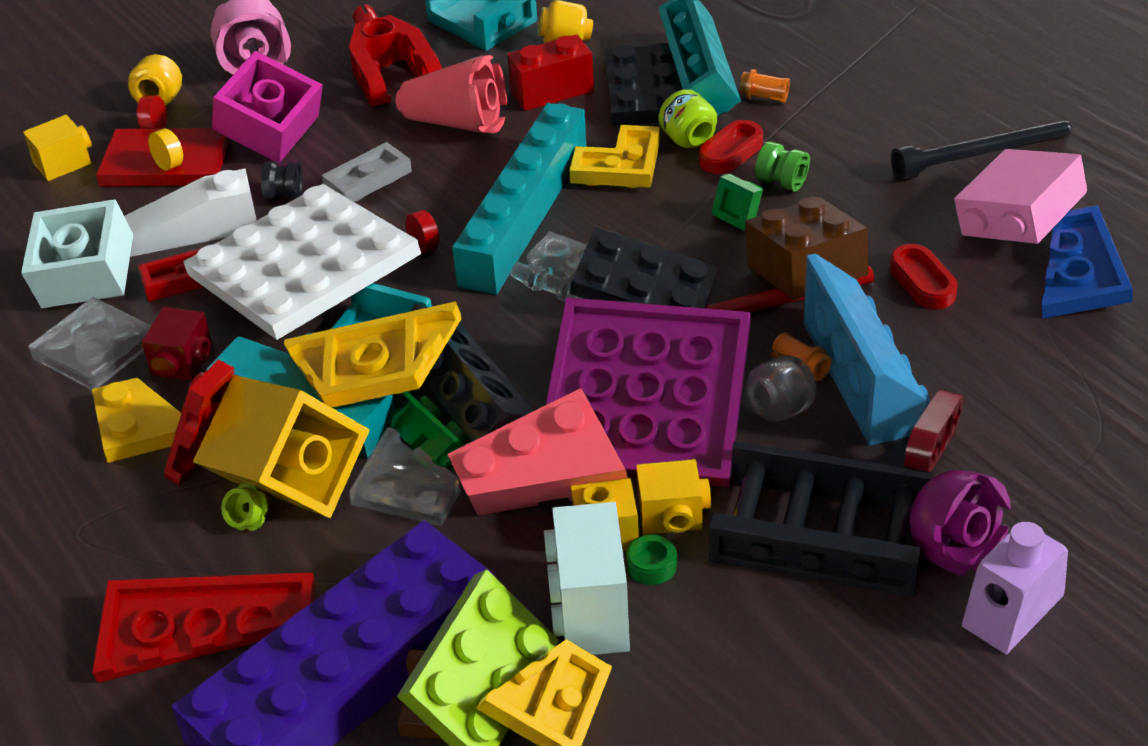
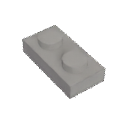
[321,142,412,202]

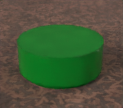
[626,535,677,585]

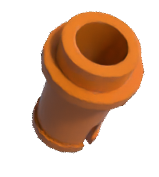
[739,69,790,103]
[771,332,832,381]

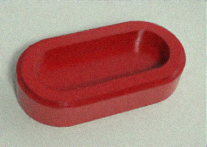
[699,120,763,174]
[890,244,958,310]

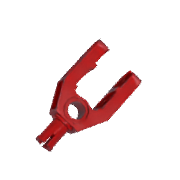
[349,4,442,108]

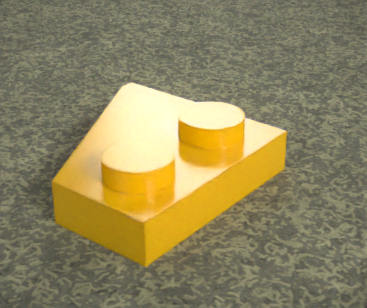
[92,378,181,463]
[476,639,612,746]

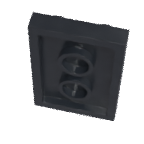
[604,43,683,126]
[569,226,718,308]

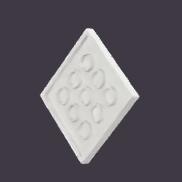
[183,184,421,340]

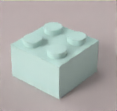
[21,199,133,308]
[544,502,630,655]

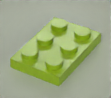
[397,569,559,746]

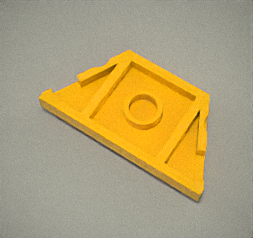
[284,301,461,408]

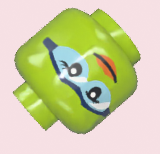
[658,89,717,148]

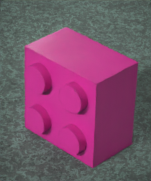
[212,51,322,164]

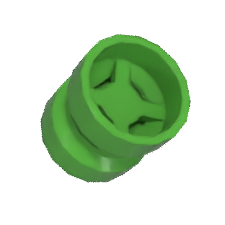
[755,141,810,192]

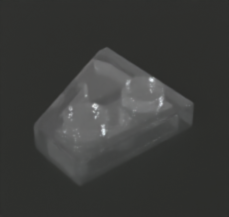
[349,427,460,526]

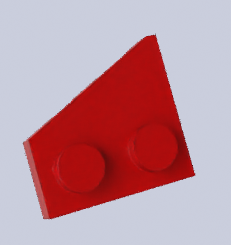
[164,359,234,486]

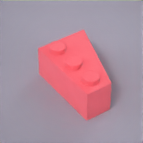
[447,388,628,516]

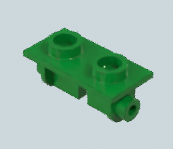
[390,391,470,475]

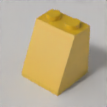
[193,375,370,518]

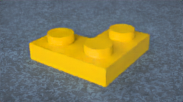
[570,125,660,188]

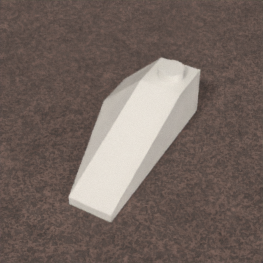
[124,169,257,257]

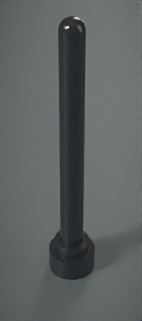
[891,120,1073,180]

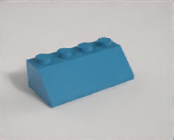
[803,254,930,446]

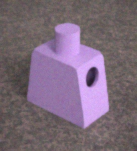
[962,522,1068,655]

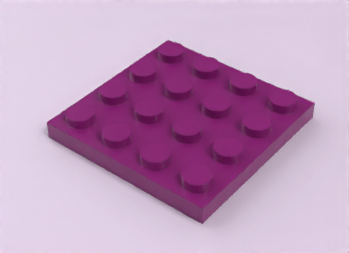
[546,298,751,488]

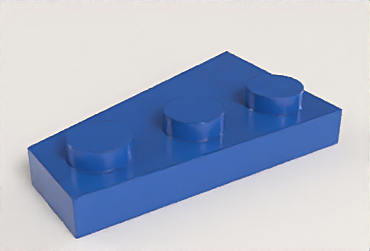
[1042,205,1133,319]

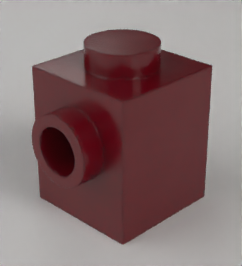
[141,307,213,381]

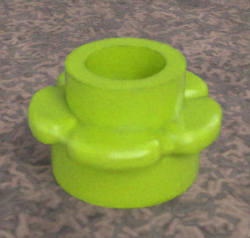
[221,483,268,531]

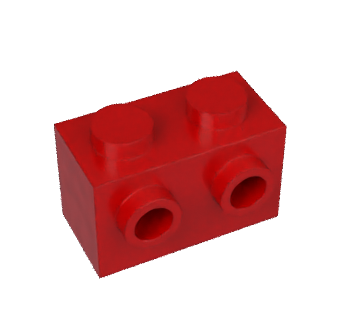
[507,34,594,111]

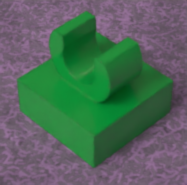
[711,174,763,231]

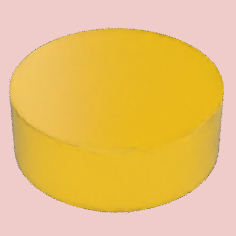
[148,128,183,171]

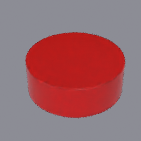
[137,95,167,129]
[405,210,439,254]

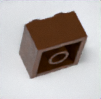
[745,197,868,300]

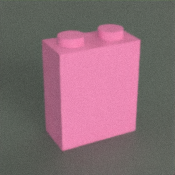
[954,149,1087,244]

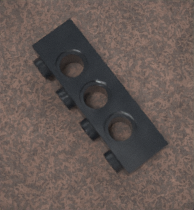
[411,303,534,442]

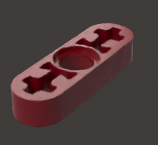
[904,389,964,472]

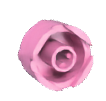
[211,0,291,75]

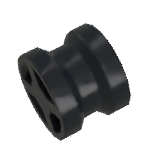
[261,161,303,201]

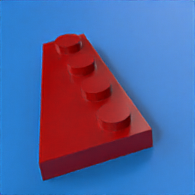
[92,572,316,683]

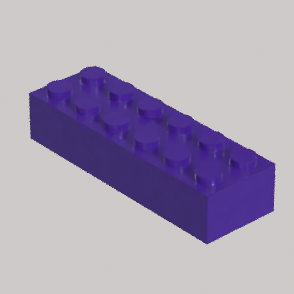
[171,520,495,746]

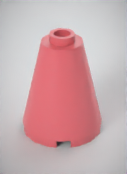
[396,55,507,134]

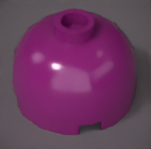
[910,470,1011,576]

